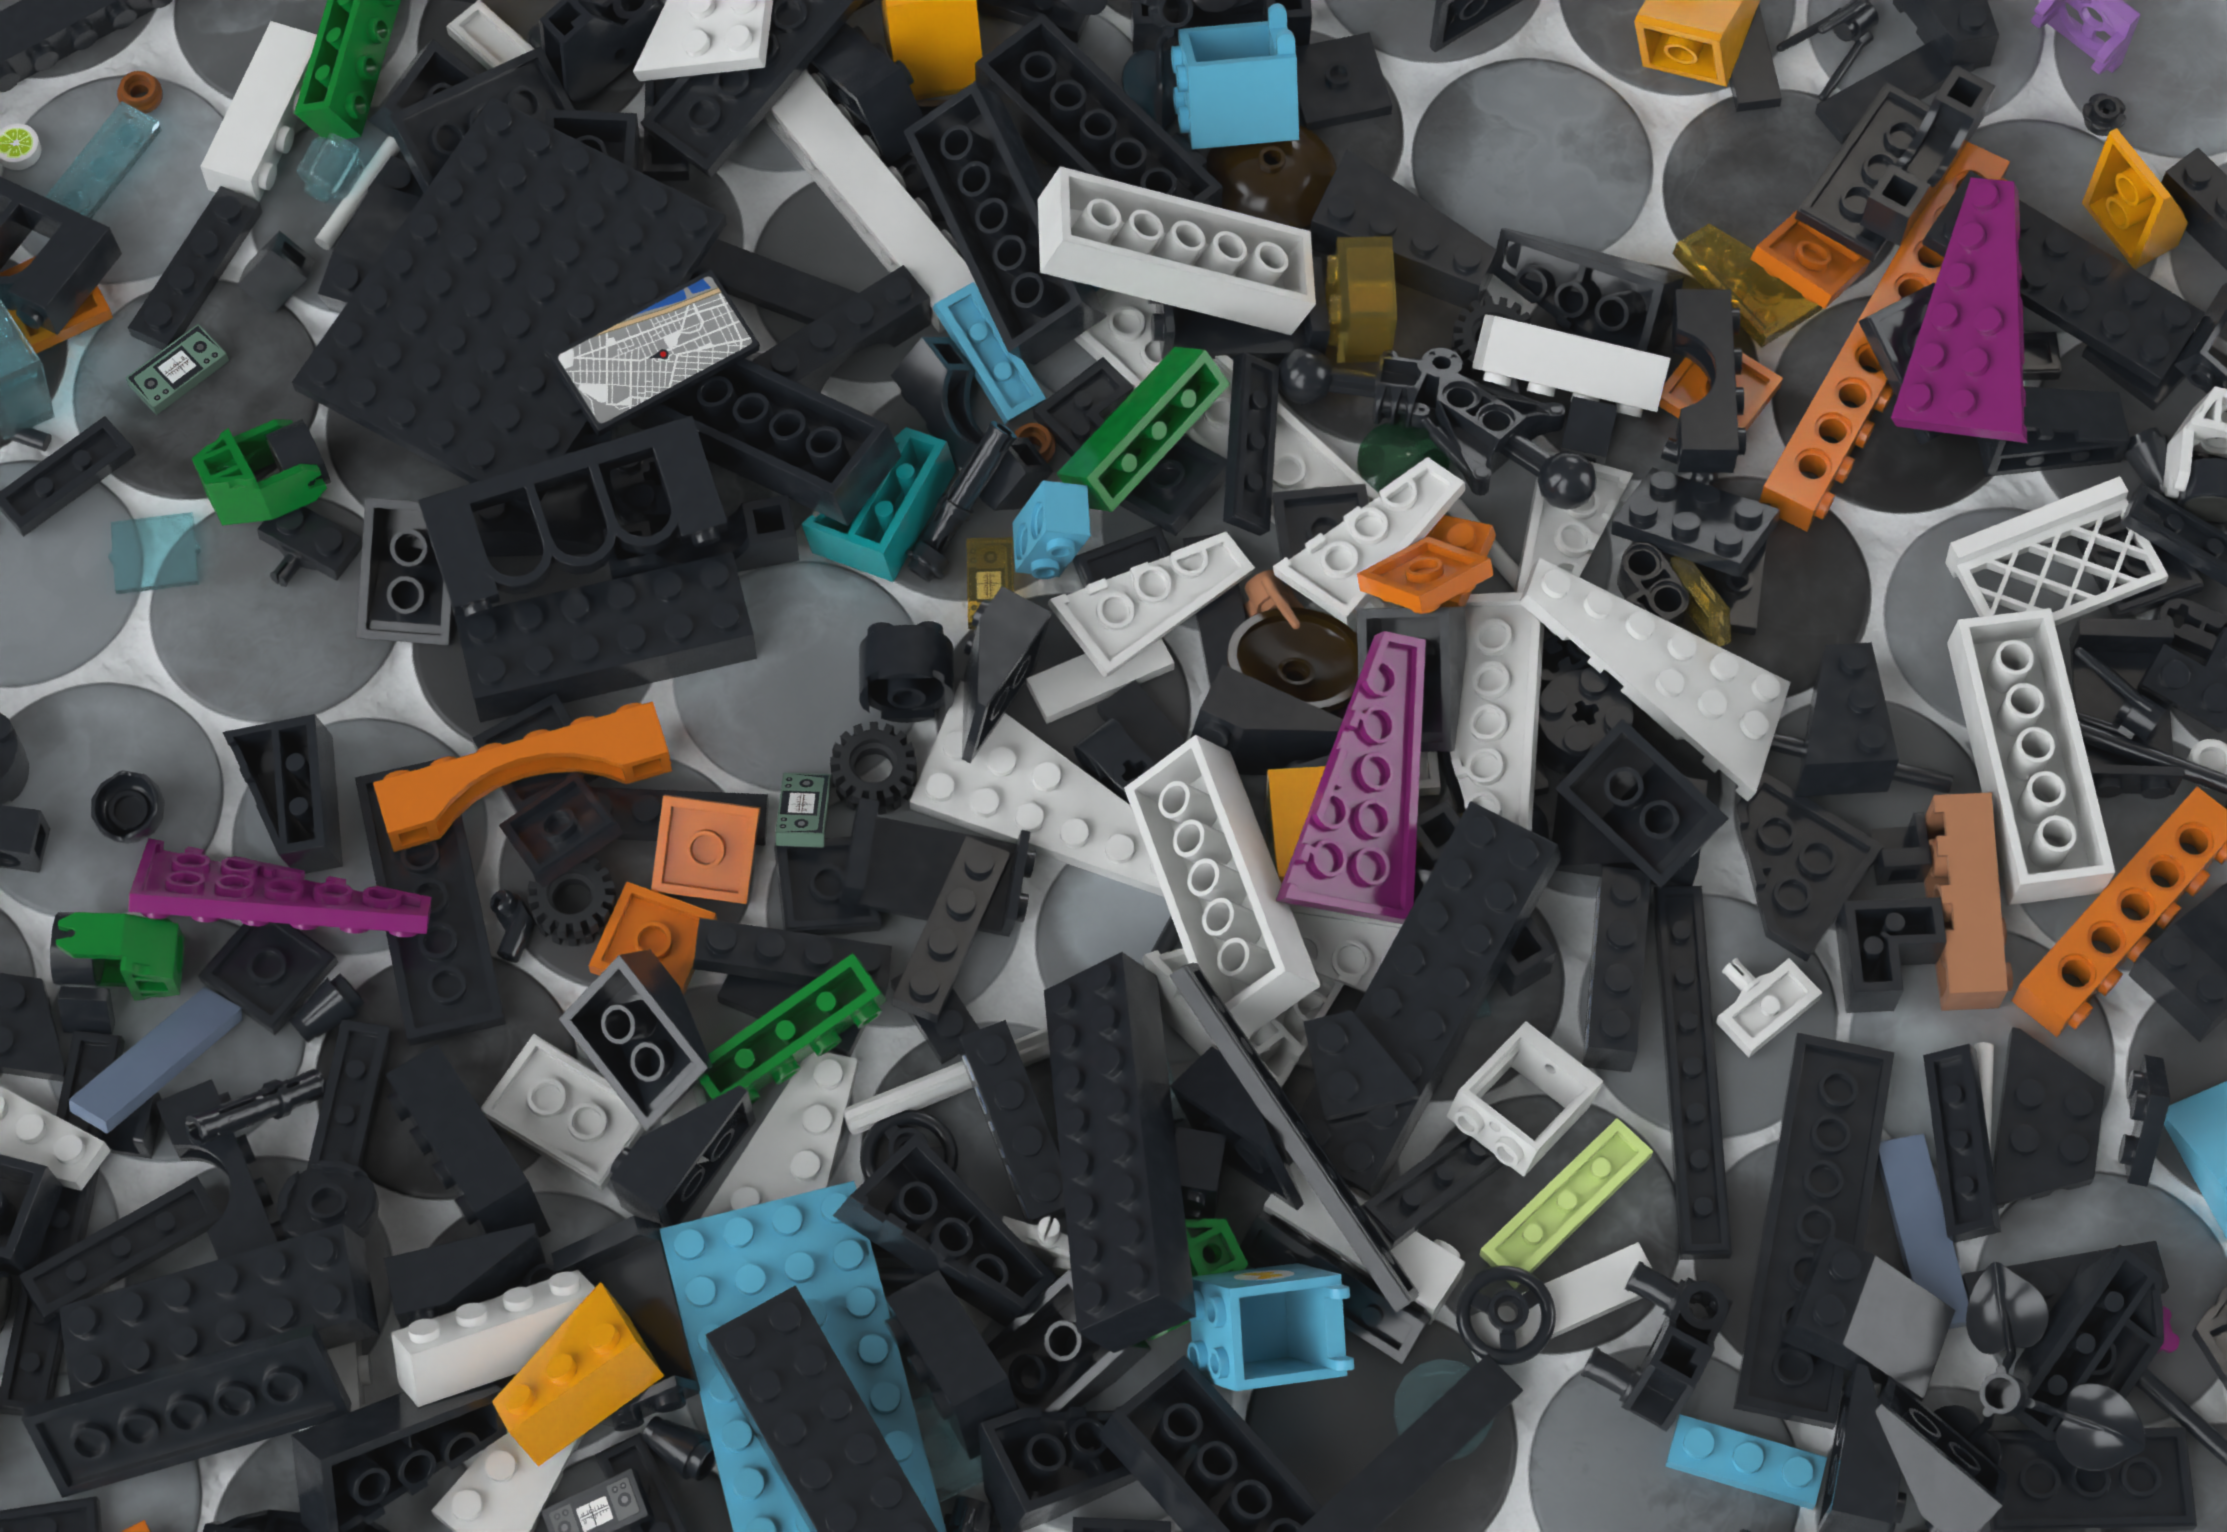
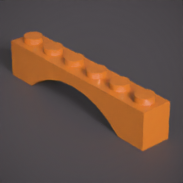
[373,702,672,852]

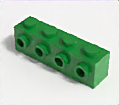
[294,0,401,142]
[1056,347,1230,512]
[700,953,887,1105]

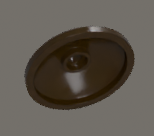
[1206,125,1337,230]
[1227,607,1358,712]

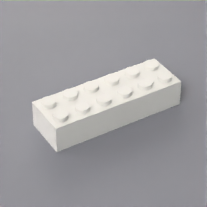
[1038,166,1316,335]
[1947,608,2115,905]
[1124,735,1320,1037]

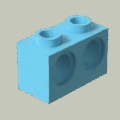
[1012,480,1091,579]

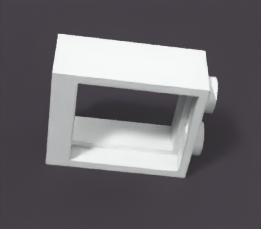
[1446,1021,1603,1177]

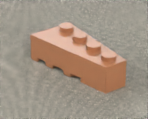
[1924,792,2013,1011]

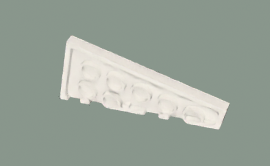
[633,0,773,81]
[1519,558,1791,802]
[1450,592,1544,831]
[909,681,1164,897]
[700,1052,859,1219]

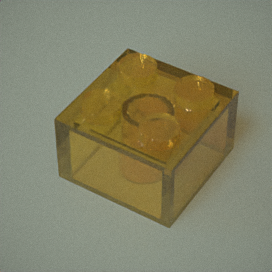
[1324,236,1397,363]

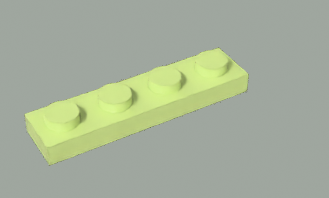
[1479,1118,1653,1289]

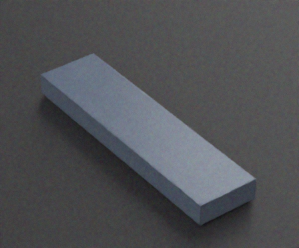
[69,986,243,1134]
[1877,1134,1969,1329]

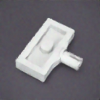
[1716,958,1822,1058]
[1002,1216,1071,1276]

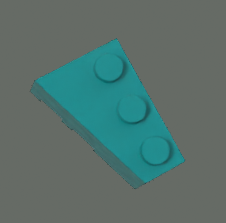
[801,427,956,582]

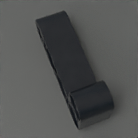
[1540,542,1689,696]

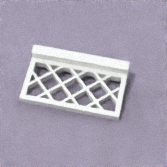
[1945,476,2169,626]

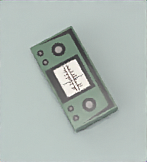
[126,324,229,415]
[775,773,831,847]

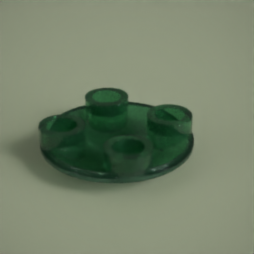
[1357,420,1450,494]

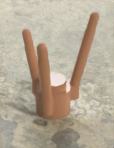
[1243,570,1304,629]

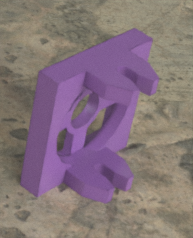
[2030,0,2140,75]

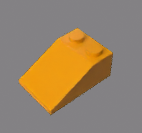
[2082,128,2188,270]

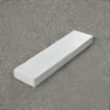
[1471,1242,1652,1363]

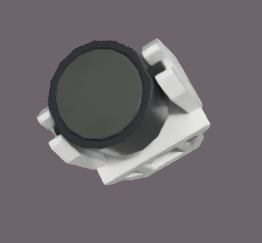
[2163,386,2227,524]

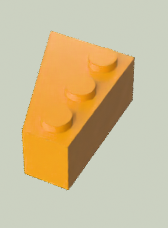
[492,1282,664,1467]

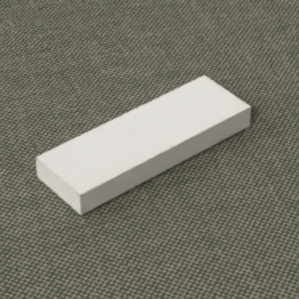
[1026,638,1175,724]

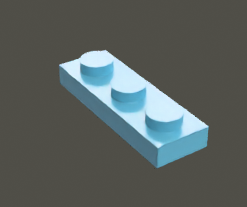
[933,282,1046,425]
[1665,1414,1827,1510]

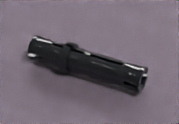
[919,421,1017,554]
[184,1069,326,1146]

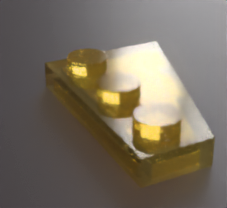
[1672,223,1824,348]

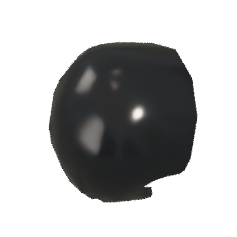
[91,770,165,844]

